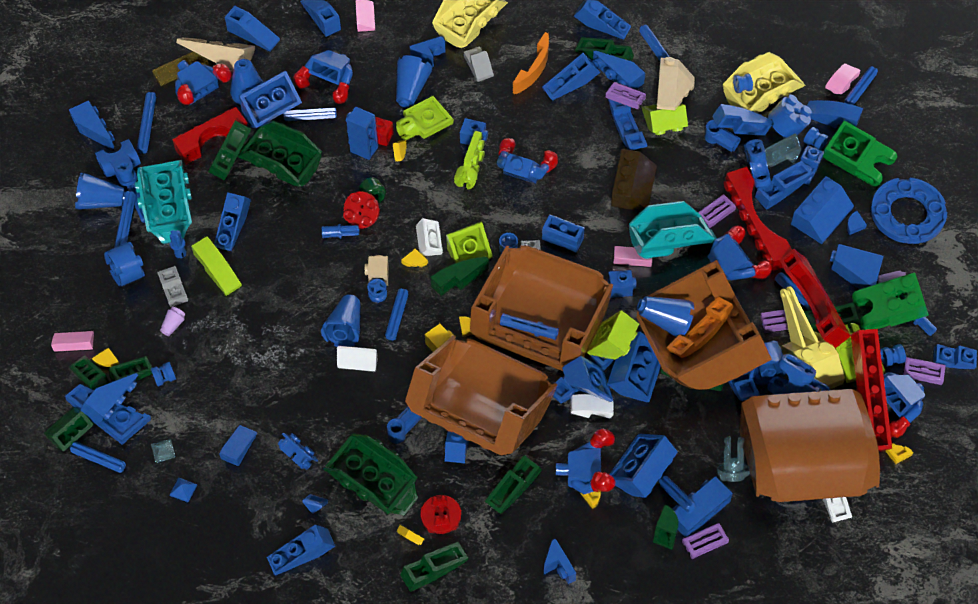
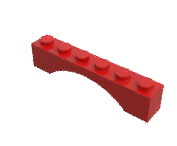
[724,167,792,271]
[779,249,851,348]

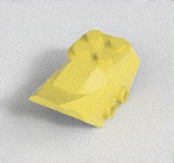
[432,0,508,48]
[723,52,806,113]

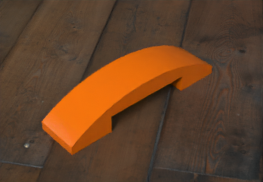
[513,32,549,94]
[667,296,733,358]

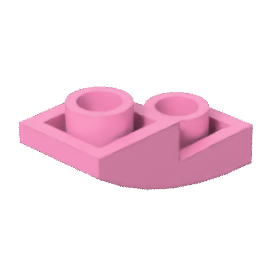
[825,64,860,94]

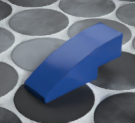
[807,100,863,128]
[713,104,773,135]
[755,161,813,210]

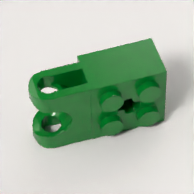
[823,120,897,187]
[852,273,929,330]

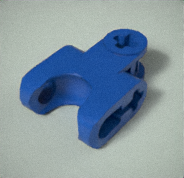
[95,139,141,186]
[744,139,771,188]
[767,354,830,395]

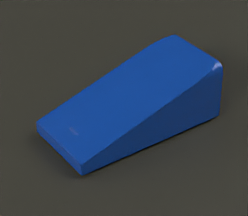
[219,425,257,466]

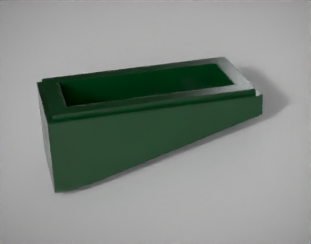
[69,355,110,390]
[109,356,152,382]

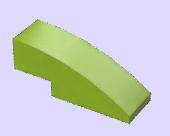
[191,237,242,296]

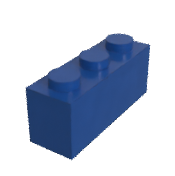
[346,107,378,160]
[672,476,733,538]

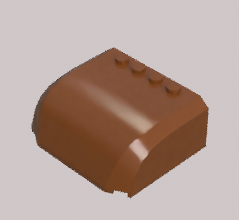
[470,246,613,371]
[636,260,772,390]
[405,336,557,455]
[739,389,880,502]

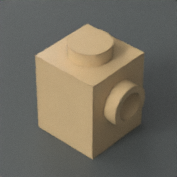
[365,255,389,286]

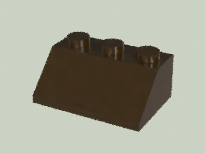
[611,149,657,211]

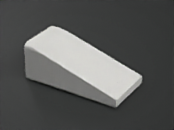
[823,497,852,523]

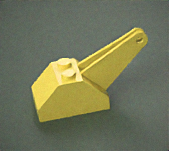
[780,286,845,391]

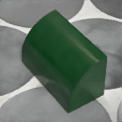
[44,407,94,452]
[653,505,678,550]

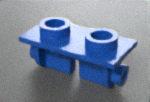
[278,433,318,470]

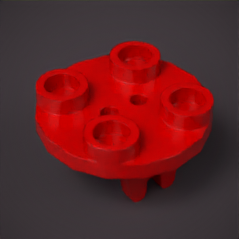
[343,191,380,228]
[421,495,461,534]

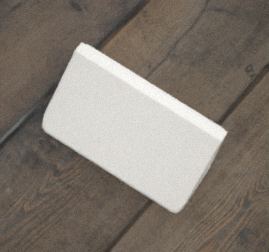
[416,218,443,256]
[337,346,378,371]

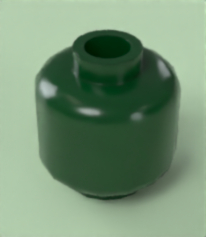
[359,177,386,203]

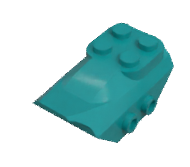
[135,160,192,244]
[629,201,717,259]

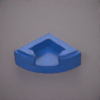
[847,211,867,235]

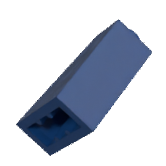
[830,244,883,289]

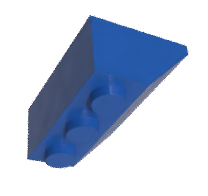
[239,71,302,128]
[791,176,854,244]
[607,332,661,402]
[610,434,678,498]

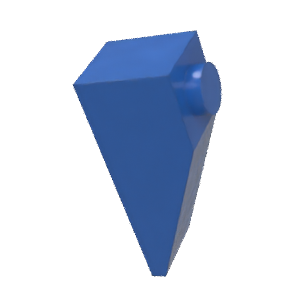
[543,53,600,100]

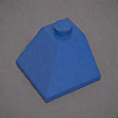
[562,356,613,402]

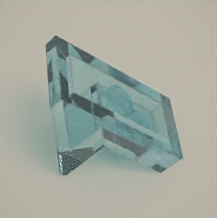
[765,133,801,167]

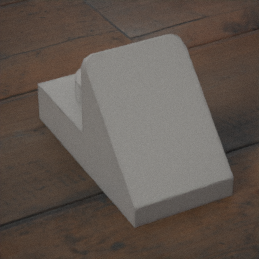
[464,46,494,82]

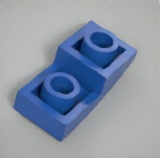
[800,145,824,185]
[933,344,977,369]

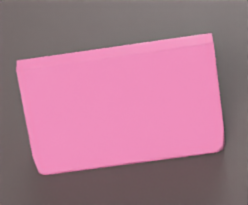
[356,0,375,32]
[614,246,652,267]
[51,331,94,352]

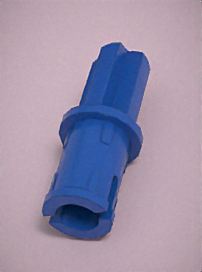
[322,224,359,239]
[169,230,186,258]
[913,316,937,336]

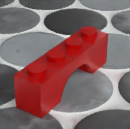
[172,107,248,165]

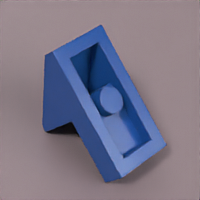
[409,36,445,67]
[543,539,576,584]

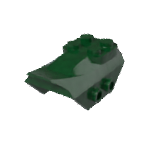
[237,121,322,187]
[323,433,418,516]

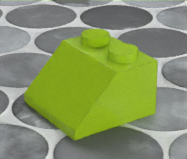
[642,103,688,135]
[587,310,639,360]

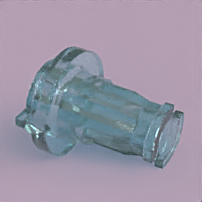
[717,436,750,482]

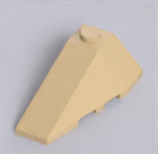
[176,37,255,72]
[657,57,694,110]

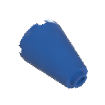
[396,55,432,108]
[230,59,263,105]
[75,172,125,210]
[321,295,360,347]
[637,296,694,337]

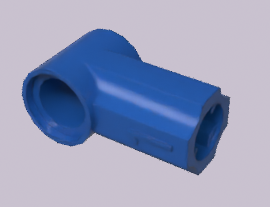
[704,120,741,152]
[387,406,422,444]

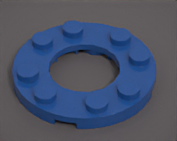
[871,178,947,244]

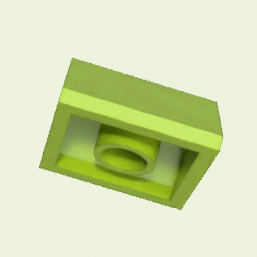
[446,222,493,264]

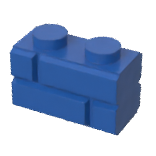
[542,215,585,252]

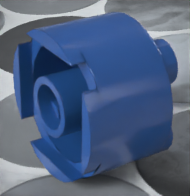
[768,95,812,138]
[104,242,145,286]
[747,341,787,385]

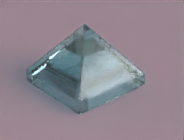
[151,439,175,463]

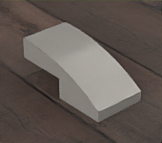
[157,266,188,307]

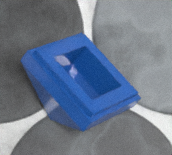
[170,478,197,502]
[303,494,328,514]

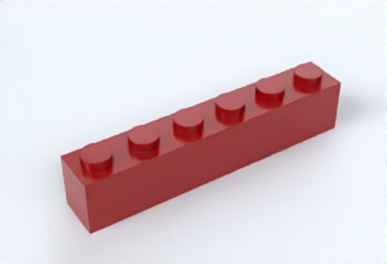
[851,329,892,452]

